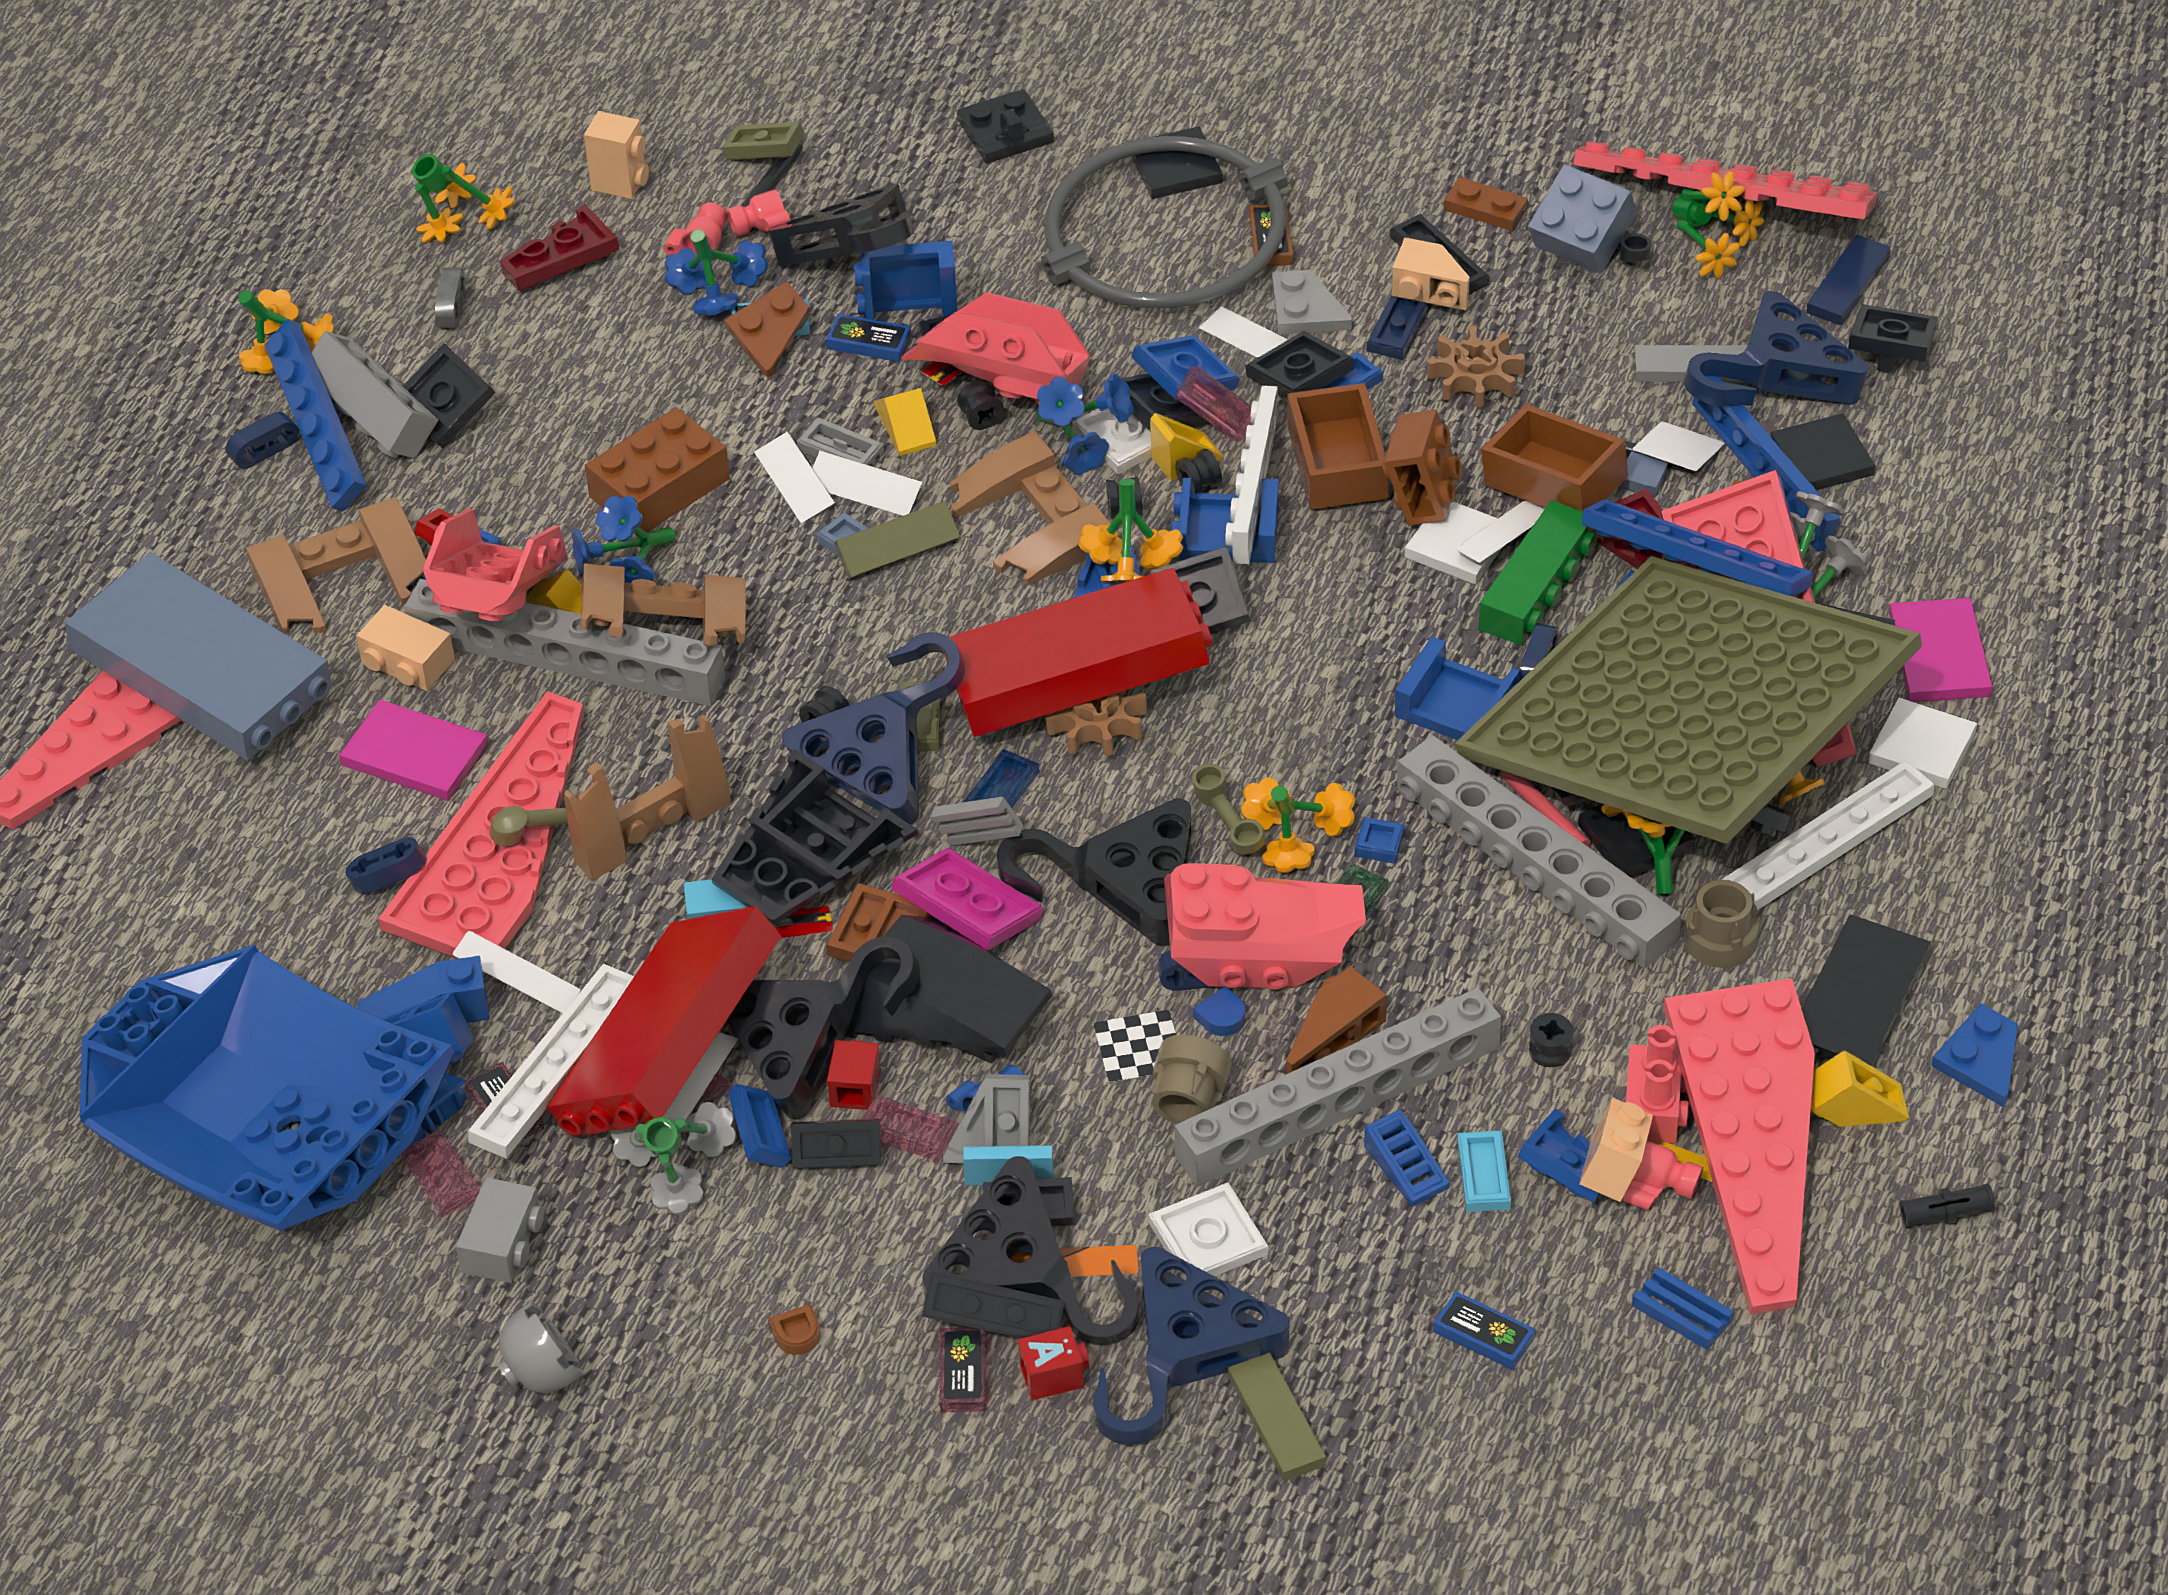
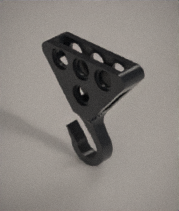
[768,184,913,266]
[997,798,1192,946]
[727,936,920,1120]
[922,1156,1139,1346]

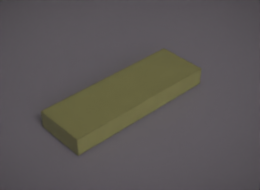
[834,501,960,580]
[1228,1352,1326,1481]

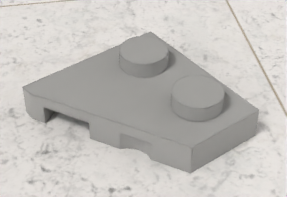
[1272,270,1352,334]
[943,1074,1030,1163]

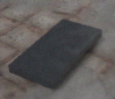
[1802,914,1931,1067]

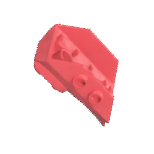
[901,292,1090,404]
[423,509,568,621]
[1164,863,1366,989]

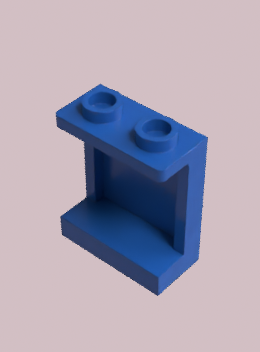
[854,241,958,320]
[1171,478,1279,563]
[1395,636,1521,740]

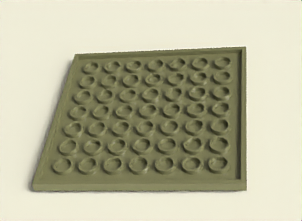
[1455,556,1922,844]

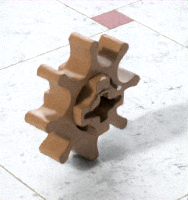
[1427,325,1525,408]
[1045,690,1147,756]

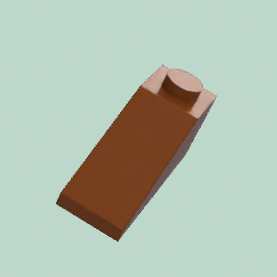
[1286,966,1387,1074]

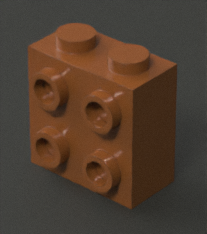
[1382,409,1462,526]

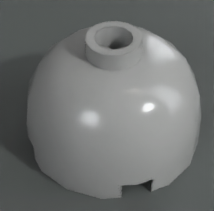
[498,1301,584,1394]

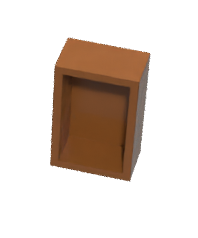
[1287,383,1388,510]
[1481,404,1628,511]
[585,407,730,537]

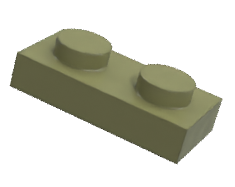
[722,122,805,160]

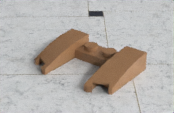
[950,431,1111,585]
[246,497,426,633]
[581,563,746,646]
[563,715,731,881]

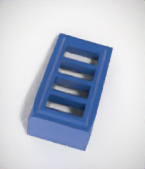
[1364,1110,1450,1207]

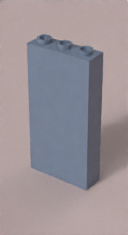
[64,552,332,761]

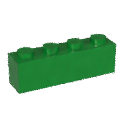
[1479,500,1597,646]

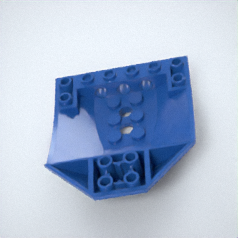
[80,945,455,1231]

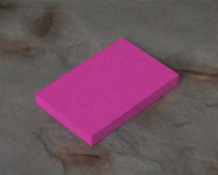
[1889,598,1992,702]
[339,699,488,801]
[891,848,1044,951]

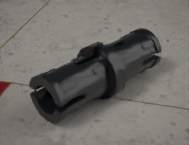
[1899,1183,1995,1229]

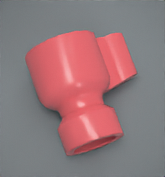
[727,189,790,238]
[664,202,728,255]
[1623,1140,1704,1211]

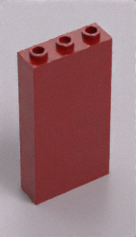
[944,567,1213,737]
[546,906,781,1137]

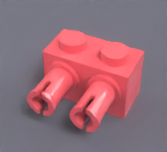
[1626,1025,1688,1143]

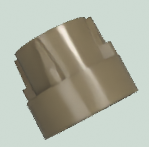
[1684,879,1759,968]
[1151,1035,1232,1123]

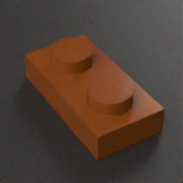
[1444,177,1528,231]

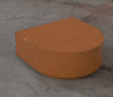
[768,1304,820,1355]

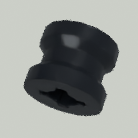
[957,381,1004,430]
[1175,449,1222,493]
[1106,477,1143,519]
[799,685,850,723]
[1529,1013,1573,1068]

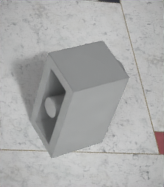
[456,1177,544,1283]

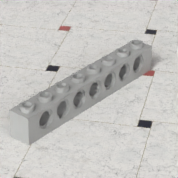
[404,579,725,706]
[1397,735,1681,969]
[1174,988,1501,1187]

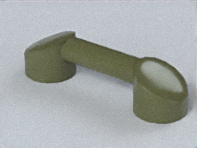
[1192,764,1265,855]
[489,806,569,846]

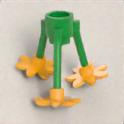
[412,154,515,243]
[1672,171,1765,278]

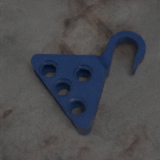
[1684,291,1869,406]
[782,632,965,825]
[1093,1247,1289,1445]

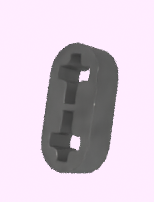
[435,267,466,328]

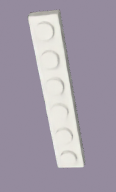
[1225,386,1278,564]
[1721,760,1935,910]
[468,964,634,1159]

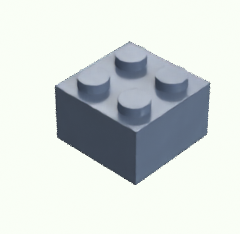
[1528,164,1637,274]

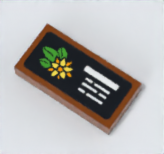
[1249,204,1293,266]

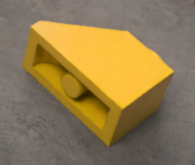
[1811,1050,1909,1127]

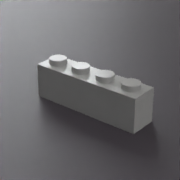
[311,331,438,458]

